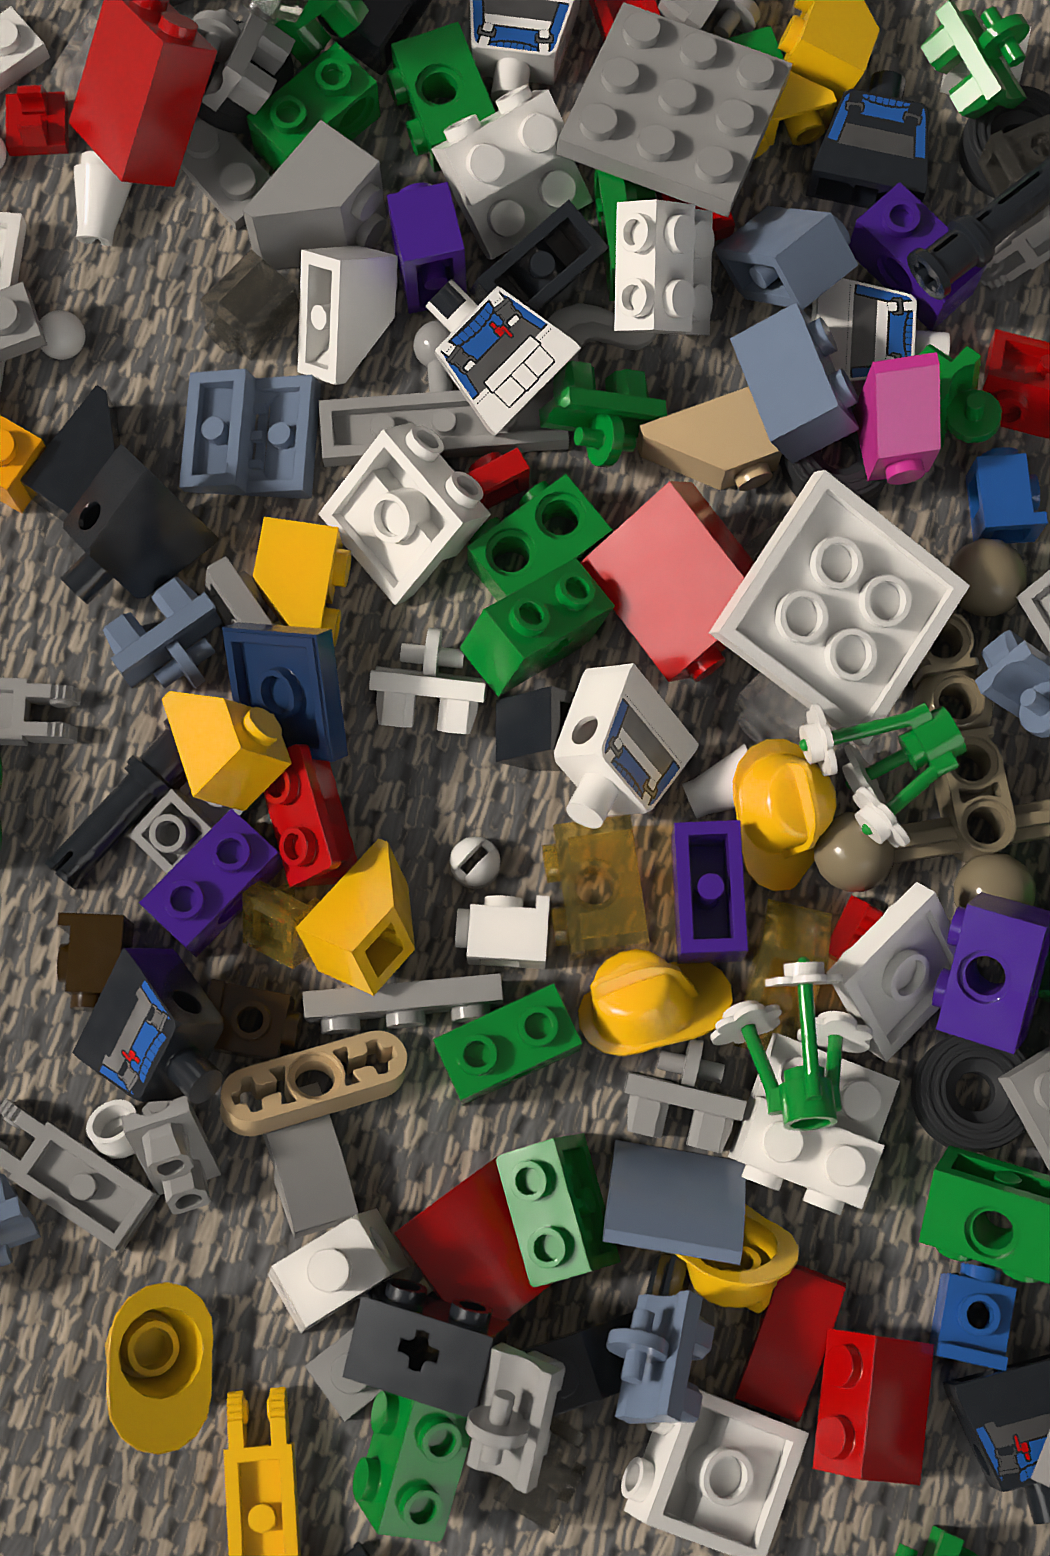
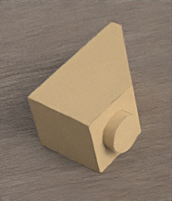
[637,386,782,491]

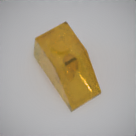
[733,899,832,1052]

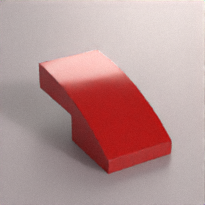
[735,1264,846,1423]

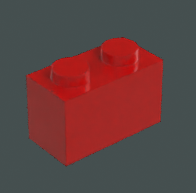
[812,1328,934,1485]

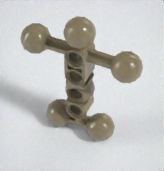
[814,538,1050,908]

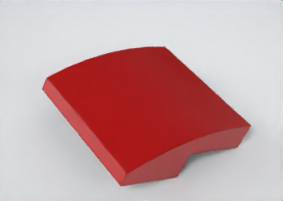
[393,1156,554,1320]

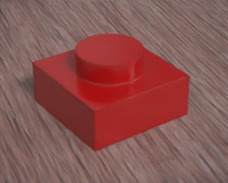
[467,447,530,509]

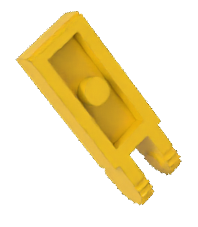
[223,1387,301,1556]

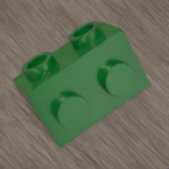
[353,1391,471,1542]

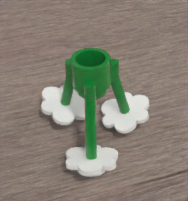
[799,703,967,848]
[710,957,873,1131]

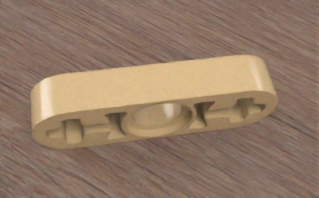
[220,1031,407,1136]

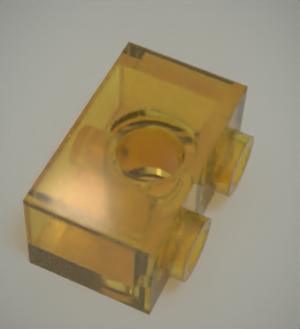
[542,815,650,961]

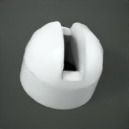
[449,836,501,889]
[86,1100,139,1159]

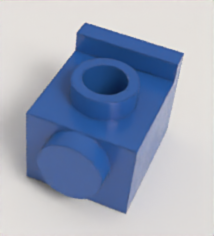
[965,447,1048,544]
[929,1263,1017,1371]

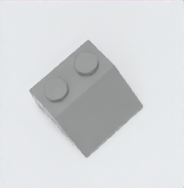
[242,120,387,271]

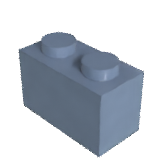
[714,206,858,309]
[730,302,859,464]

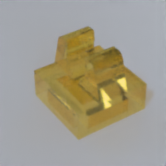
[242,880,321,969]

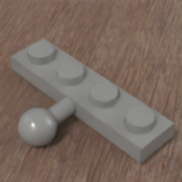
[319,321,569,467]

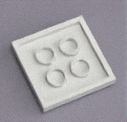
[709,470,970,746]

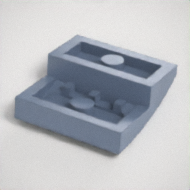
[179,369,321,499]
[603,1140,746,1265]

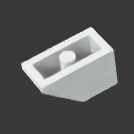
[297,245,398,385]

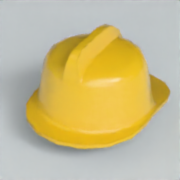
[732,739,837,891]
[578,949,733,1056]
[675,1204,799,1313]
[105,1282,213,1455]

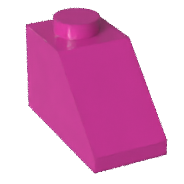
[853,352,941,485]

